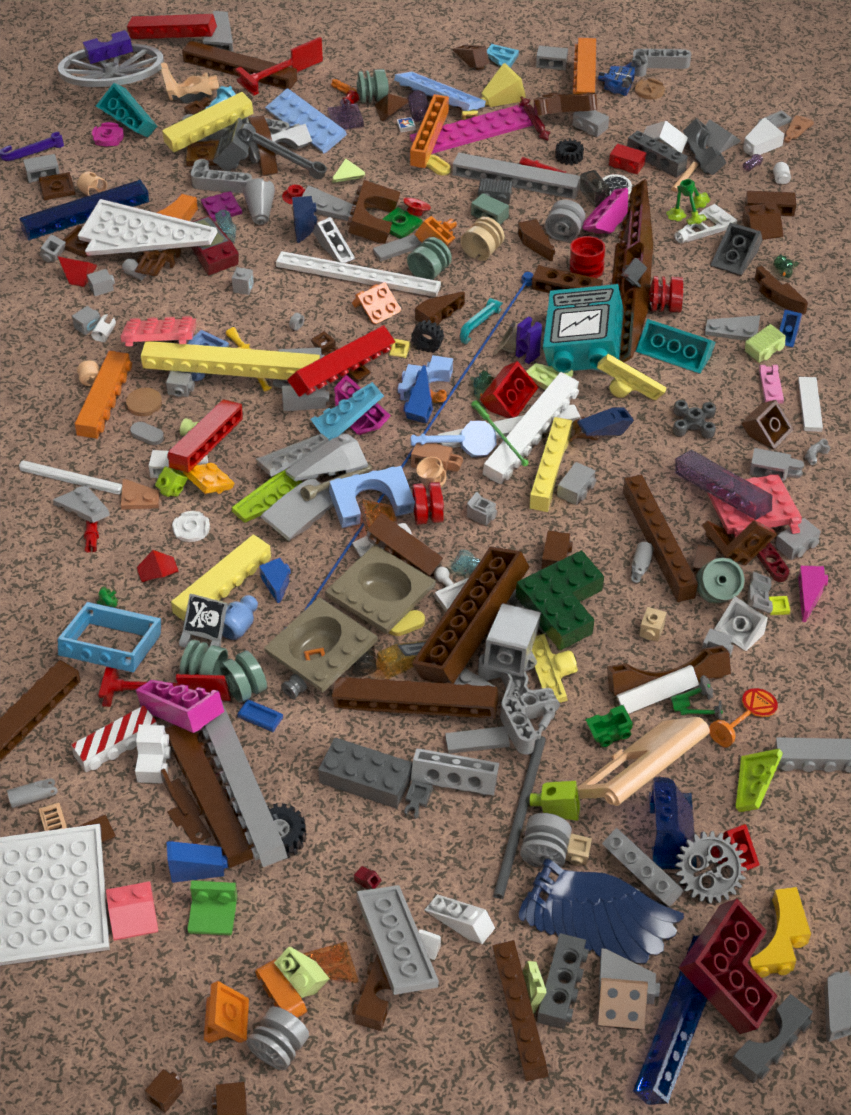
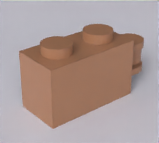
[411,443,463,473]

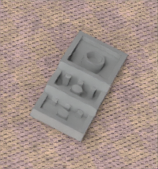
[261,478,334,541]

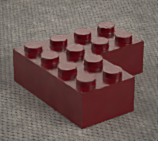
[679,898,778,1034]

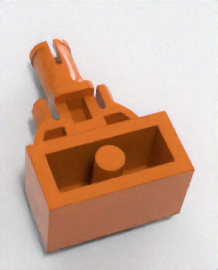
[414,216,457,247]

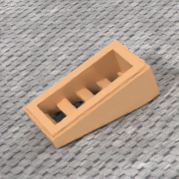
[39,803,67,831]

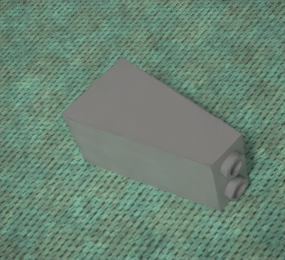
[484,604,541,677]

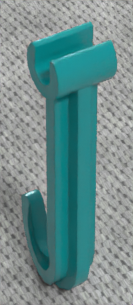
[460,298,503,344]

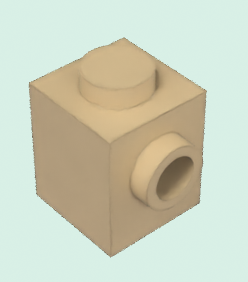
[639,607,667,642]

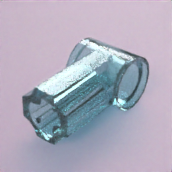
[215,209,237,243]
[451,549,481,575]

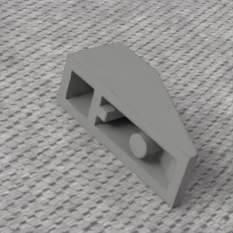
[313,217,355,263]

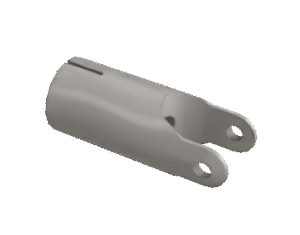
[631,542,654,583]
[7,778,58,808]

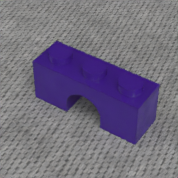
[83,30,133,64]

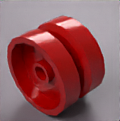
[412,482,444,525]

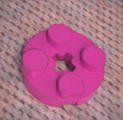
[92,122,124,146]

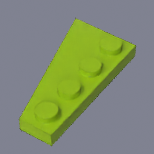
[232,469,302,523]

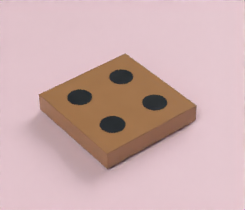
[598,978,648,1029]

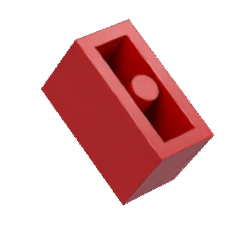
[609,143,646,175]

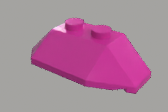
[582,188,628,234]
[334,375,391,435]

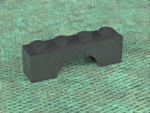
[683,118,727,175]
[731,994,813,1084]

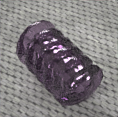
[407,90,429,122]

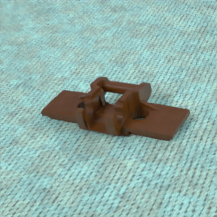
[135,248,181,276]

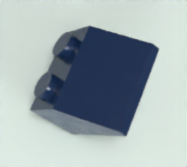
[292,196,317,243]

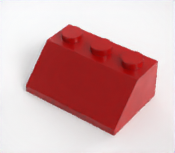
[479,361,539,419]

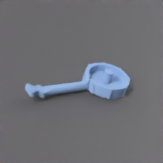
[410,421,497,457]

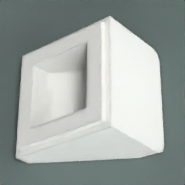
[419,929,441,960]

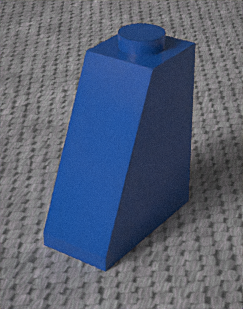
[166,841,228,883]

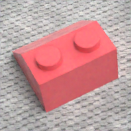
[106,881,158,941]

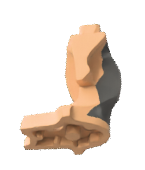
[161,62,219,103]

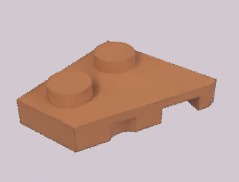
[121,479,160,510]

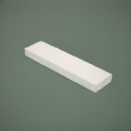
[798,377,823,432]
[616,665,699,714]

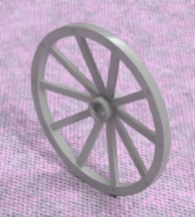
[58,43,164,87]

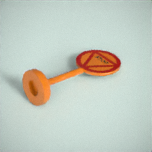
[709,688,778,748]

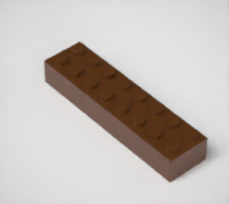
[412,547,530,684]

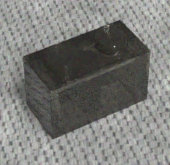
[579,170,610,207]

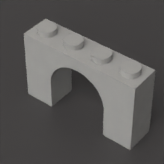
[279,348,329,411]

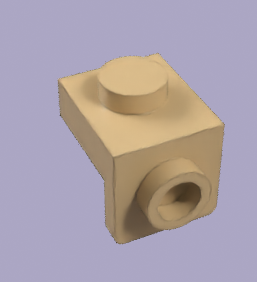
[565,834,592,866]

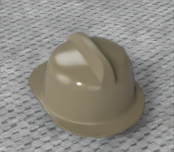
[493,322,517,356]

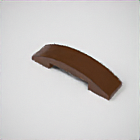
[248,115,278,176]
[311,331,371,382]

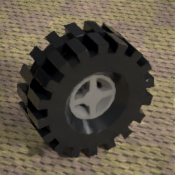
[267,803,307,859]

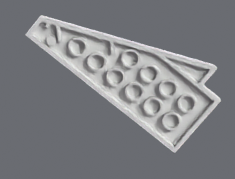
[78,199,217,256]

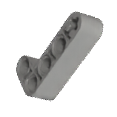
[632,49,691,77]
[191,159,252,193]

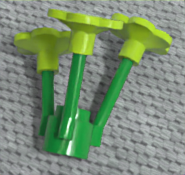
[666,179,710,225]

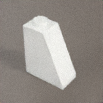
[743,118,784,158]

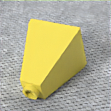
[481,63,526,107]

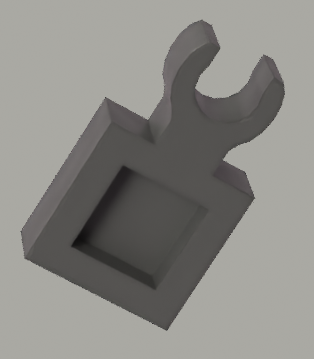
[404,780,433,819]

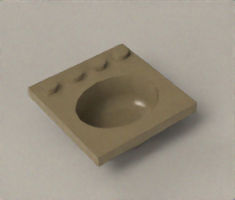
[325,544,436,634]
[264,597,378,693]

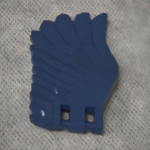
[519,859,684,964]

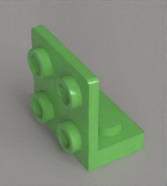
[188,881,238,936]

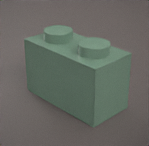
[471,193,509,224]

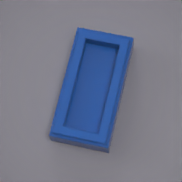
[237,699,283,732]

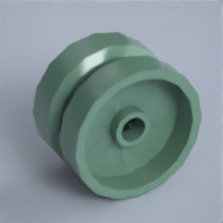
[696,558,745,604]
[219,650,267,703]

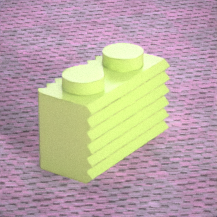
[745,324,786,363]

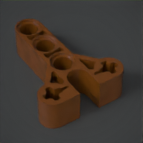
[533,92,597,116]

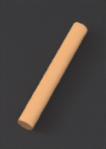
[671,162,698,192]

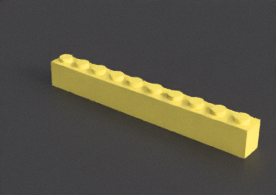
[141,341,320,380]

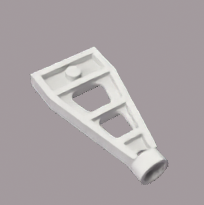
[674,204,737,244]

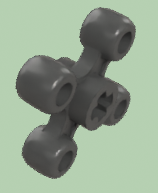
[673,400,716,439]

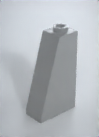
[203,11,234,52]

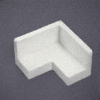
[644,121,688,153]

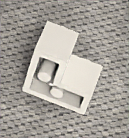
[135,725,171,783]

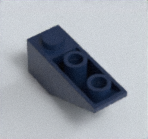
[577,407,634,436]

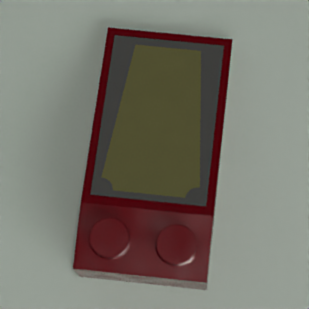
[191,215,239,276]

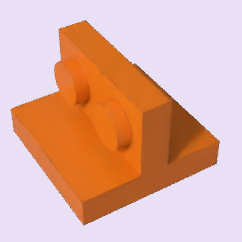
[204,981,249,1043]

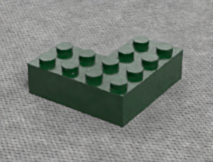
[516,550,604,651]

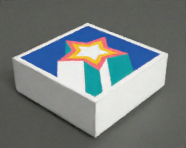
[397,117,416,132]

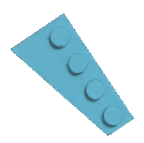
[310,382,384,440]

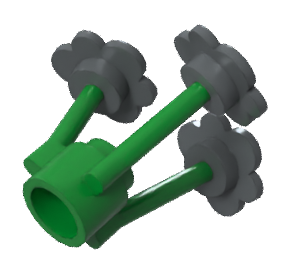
[671,675,723,720]

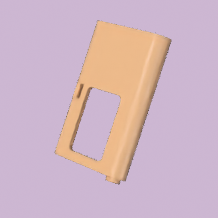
[577,717,710,806]

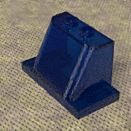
[649,777,697,870]

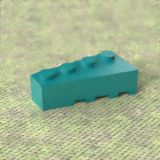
[96,83,157,137]

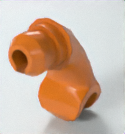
[430,389,447,403]

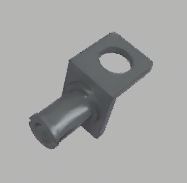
[621,258,647,288]

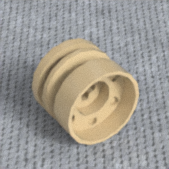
[461,217,505,261]

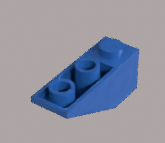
[404,365,433,424]

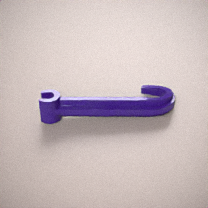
[0,132,64,161]

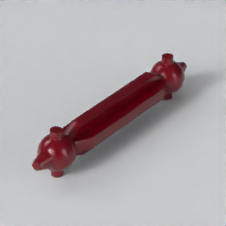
[518,96,551,141]

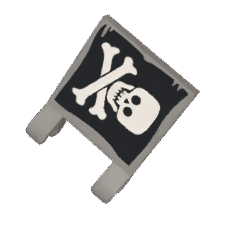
[179,594,228,648]

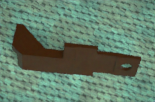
[161,768,211,844]

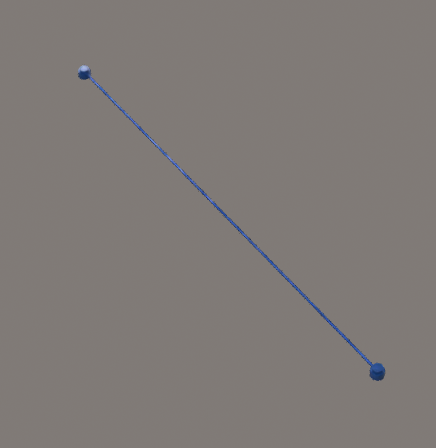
[284,272,533,629]

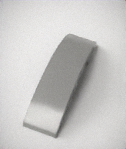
[747,571,773,614]

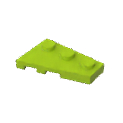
[736,748,783,812]

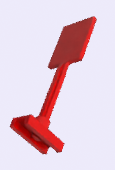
[236,37,323,96]
[98,666,231,707]

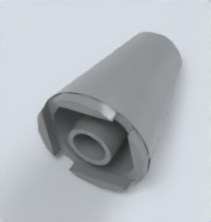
[243,178,275,225]

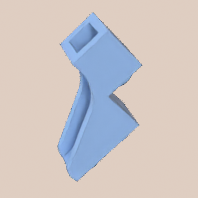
[398,355,453,401]

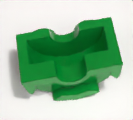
[585,704,633,747]

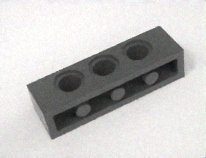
[627,130,688,178]
[537,933,589,1029]

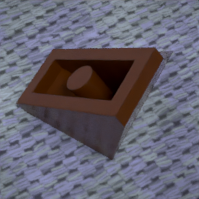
[375,94,409,121]

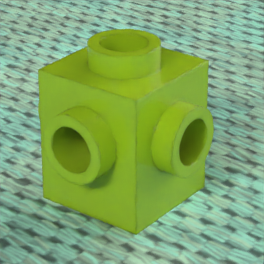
[155,466,188,497]

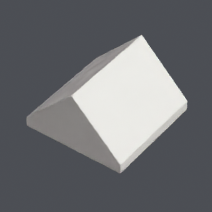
[714,596,768,651]

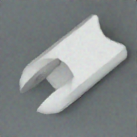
[91,314,116,342]

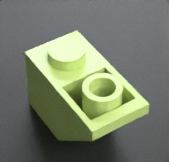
[274,947,330,998]

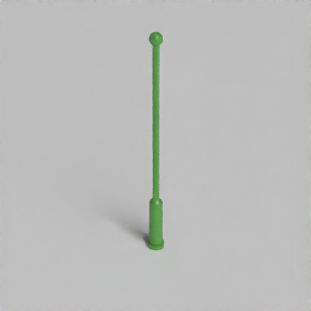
[471,400,529,467]

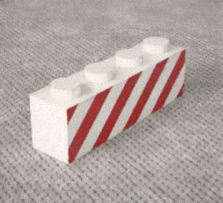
[71,706,157,772]

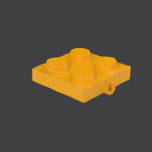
[183,463,235,494]

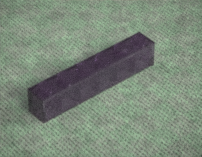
[675,450,773,520]

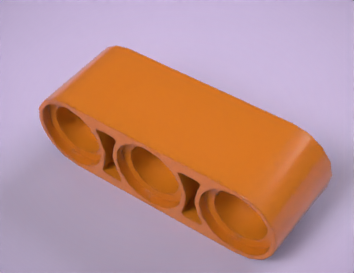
[255,959,307,1018]

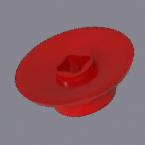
[282,184,305,205]
[403,198,431,216]

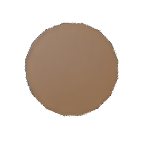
[635,78,665,100]
[126,387,162,417]

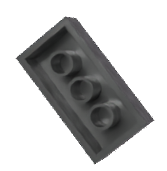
[318,737,413,809]

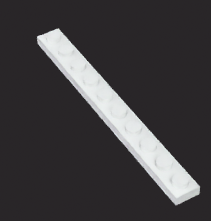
[276,251,441,297]

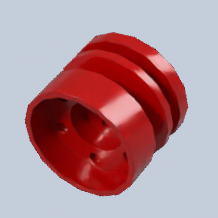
[570,236,605,278]
[649,276,683,313]

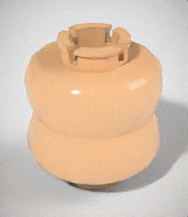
[77,360,99,386]

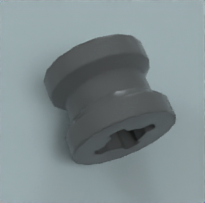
[281,674,307,700]

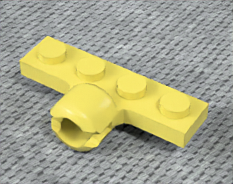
[597,354,666,400]
[532,634,578,703]

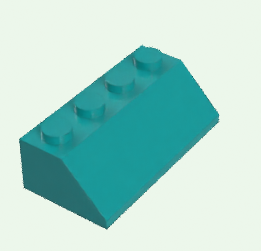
[636,319,716,374]

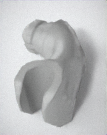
[805,439,831,465]

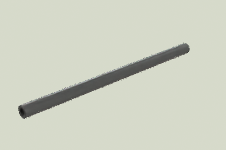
[493,736,546,899]

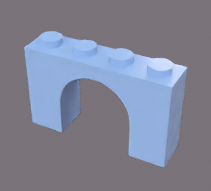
[329,466,415,528]

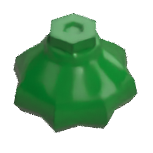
[96,586,118,608]

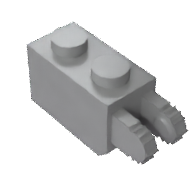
[749,448,804,481]

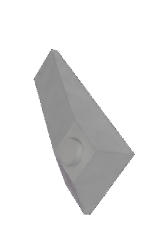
[285,434,368,481]

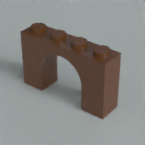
[347,180,400,244]

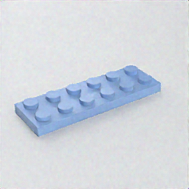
[394,71,486,111]
[265,88,347,153]

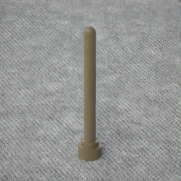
[300,465,372,501]

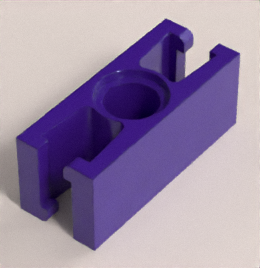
[516,316,542,364]

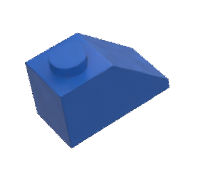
[779,310,802,347]
[259,558,291,603]

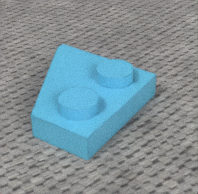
[487,44,519,68]

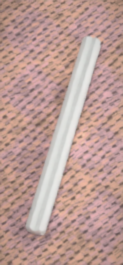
[19,460,122,495]

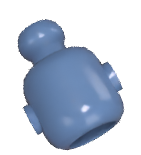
[222,595,258,640]

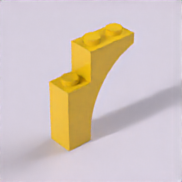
[748,887,811,978]

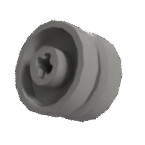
[545,199,585,242]

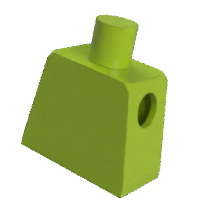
[530,781,580,821]

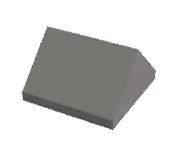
[706,119,741,153]

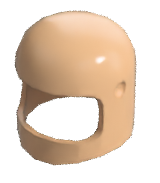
[77,171,107,199]
[416,457,447,488]

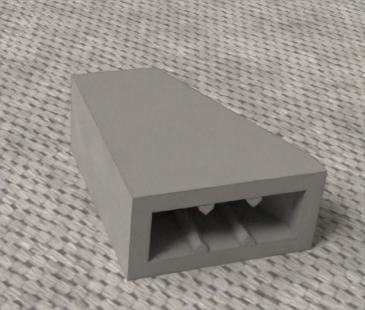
[598,949,660,1004]
[824,971,851,1042]

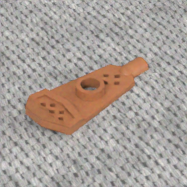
[784,115,814,143]

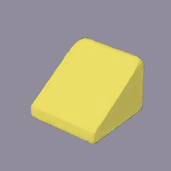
[461,110,478,120]
[389,339,411,358]

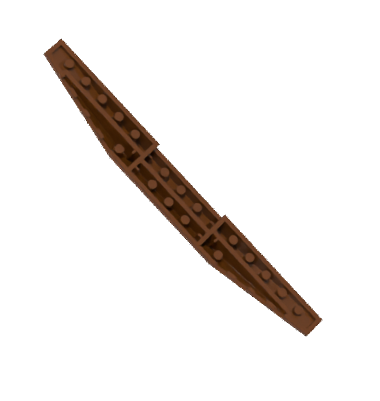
[612,179,653,363]

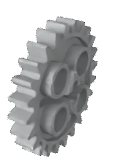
[674,831,747,903]

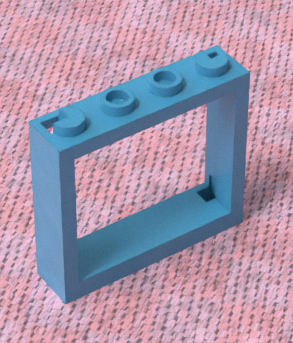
[58,602,161,673]

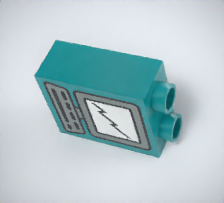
[543,284,624,373]

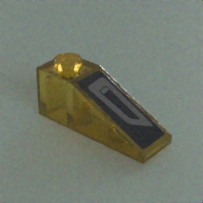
[377,641,426,679]

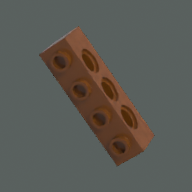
[532,265,603,293]

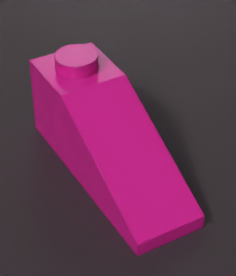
[798,565,828,622]

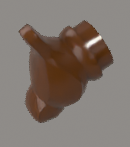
[569,416,600,442]

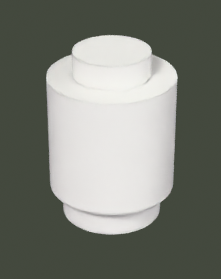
[773,162,791,184]

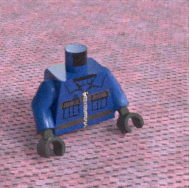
[598,55,642,96]

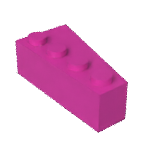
[136,680,225,733]

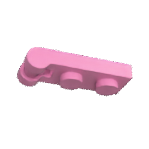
[759,365,784,404]

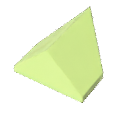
[332,159,365,183]

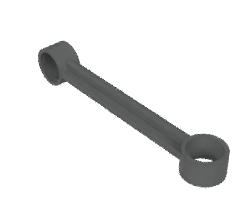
[238,123,327,179]

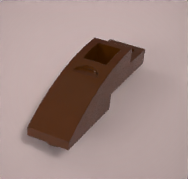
[754,266,808,315]

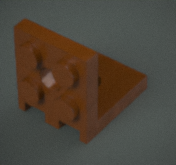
[701,520,777,566]

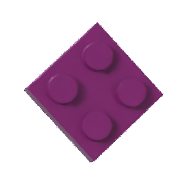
[201,191,242,221]

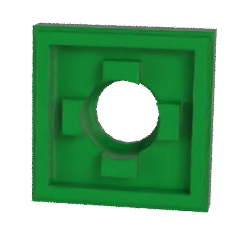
[383,207,423,239]

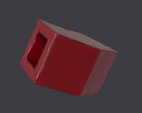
[354,866,382,890]

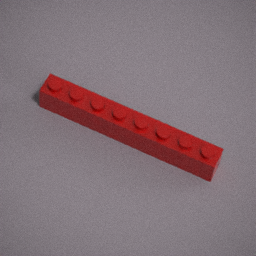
[287,325,396,397]

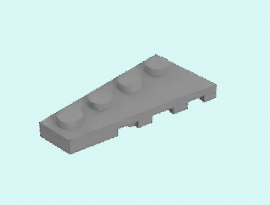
[302,185,355,221]
[256,434,329,477]

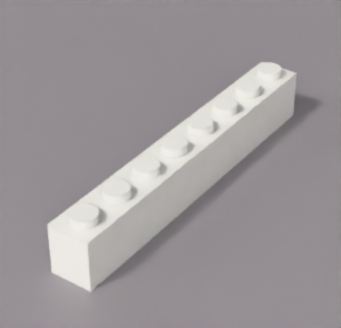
[482,372,579,484]

